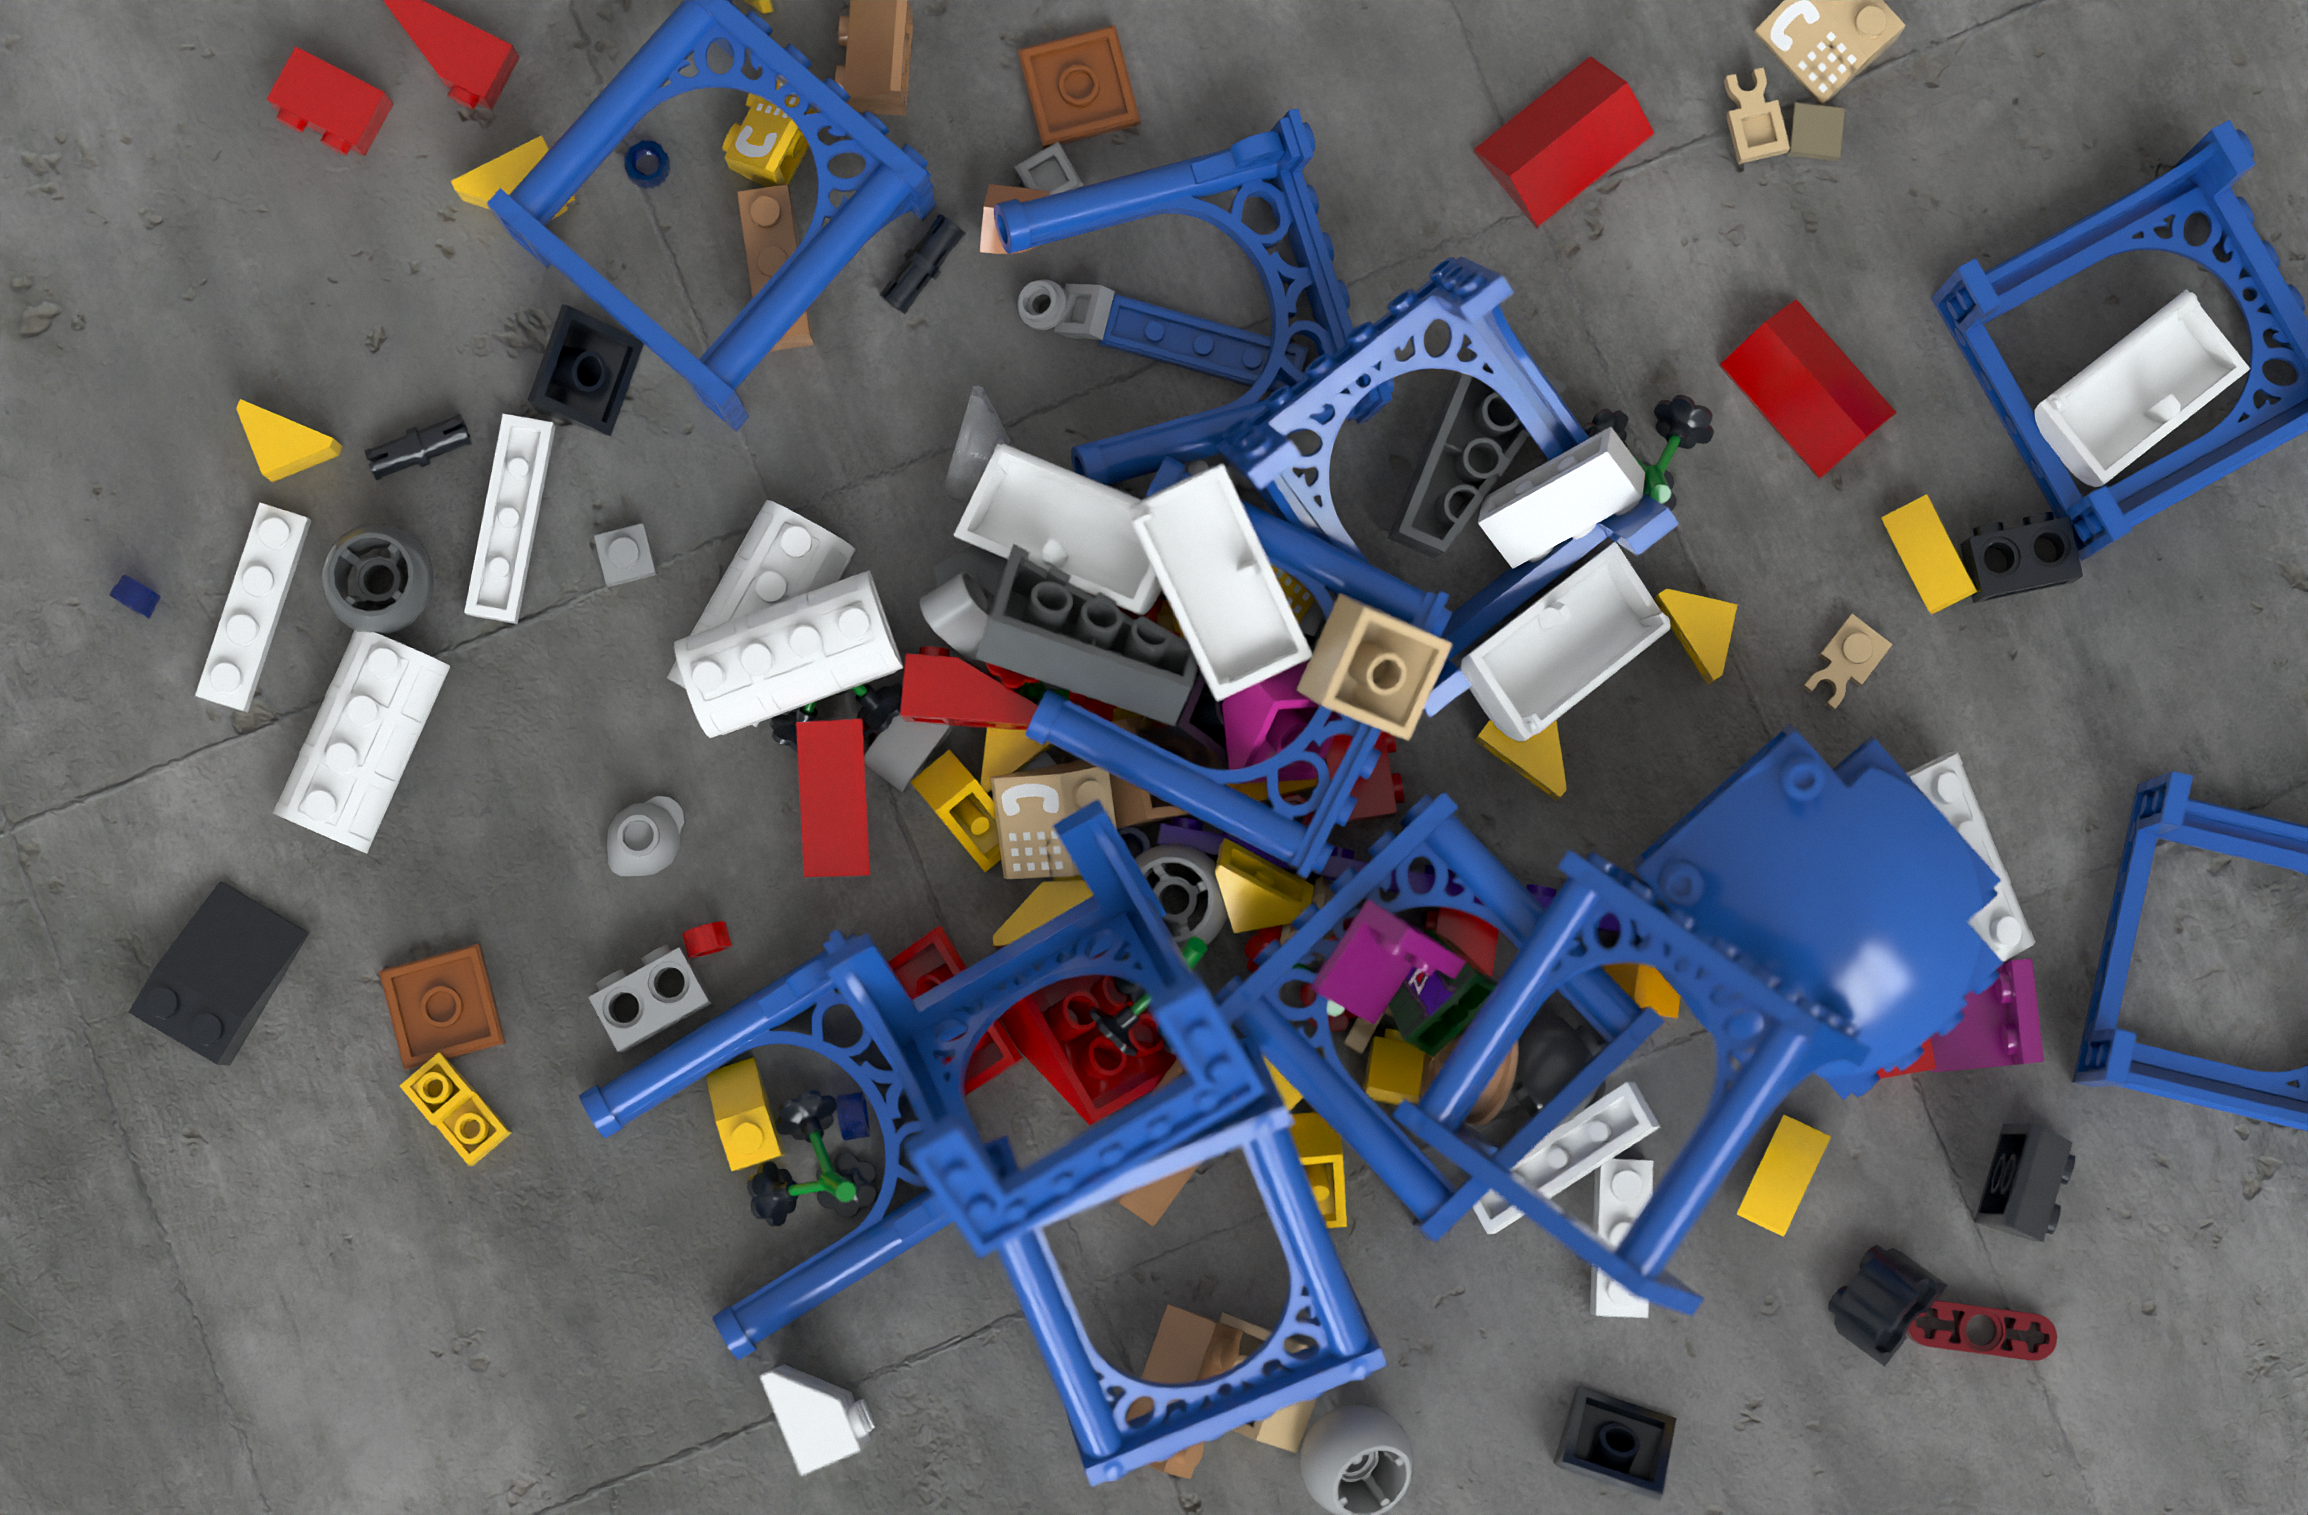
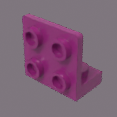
[1312,899,1466,1024]
[1930,958,2044,1073]

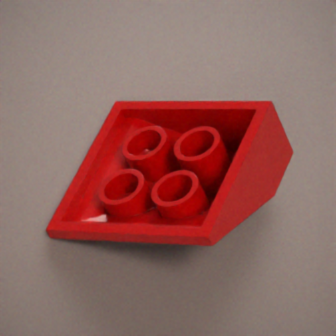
[1000,946,1179,1126]

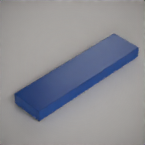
[1099,294,1308,393]

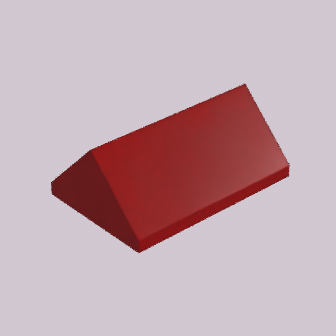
[1473,56,1654,229]
[1719,299,1897,479]
[796,719,870,877]
[888,926,1025,1097]

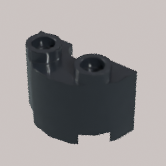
[1828,1245,1948,1367]

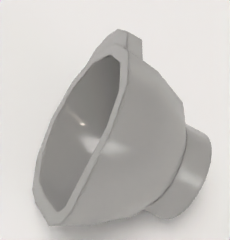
[607,796,685,876]

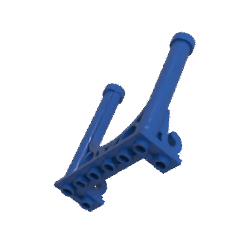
[994,108,1394,486]
[1025,456,1452,880]
[579,929,954,1360]

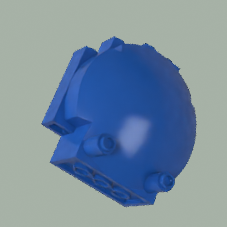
[1633,724,2004,1100]

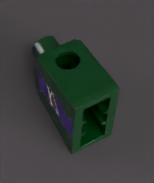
[1388,928,1497,1057]

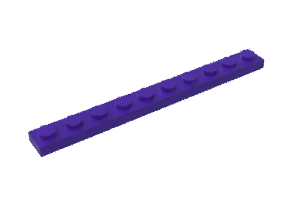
[1157,817,1640,938]

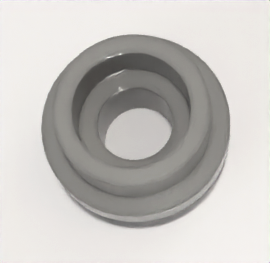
[1018,279,1068,330]

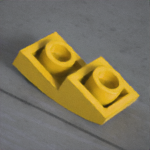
[1881,494,1977,615]
[399,1052,512,1166]
[1737,1114,1831,1237]

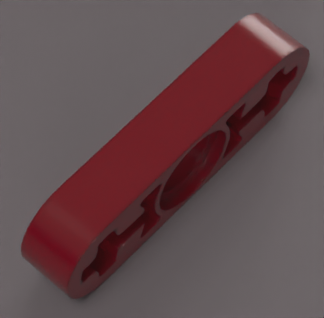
[1906,1300,2057,1361]

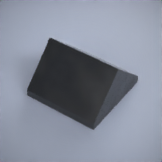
[528,304,644,436]
[1553,1386,1677,1501]

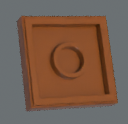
[1018,25,1141,149]
[379,944,506,1070]

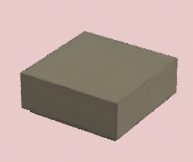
[1788,103,1845,161]

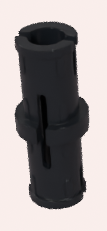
[879,214,966,315]
[365,414,472,481]

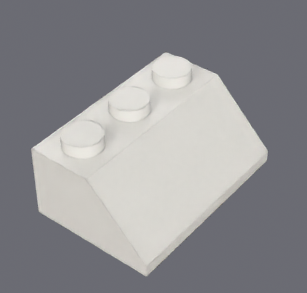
[760,1364,875,1476]

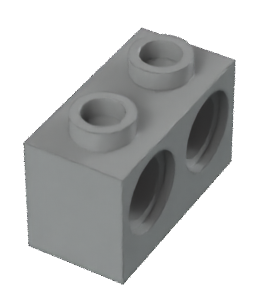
[588,944,714,1053]

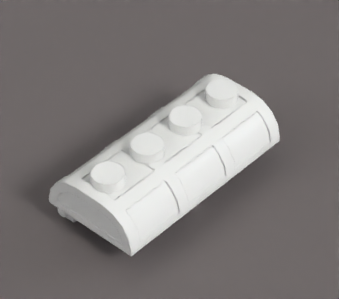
[2035,289,2250,487]
[953,444,1162,615]
[1127,464,1313,701]
[666,500,855,727]
[1461,542,1671,741]
[674,570,904,738]
[273,630,450,853]
[1906,751,2036,961]

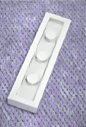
[464,414,556,624]
[195,502,312,713]
[1473,1082,1660,1234]

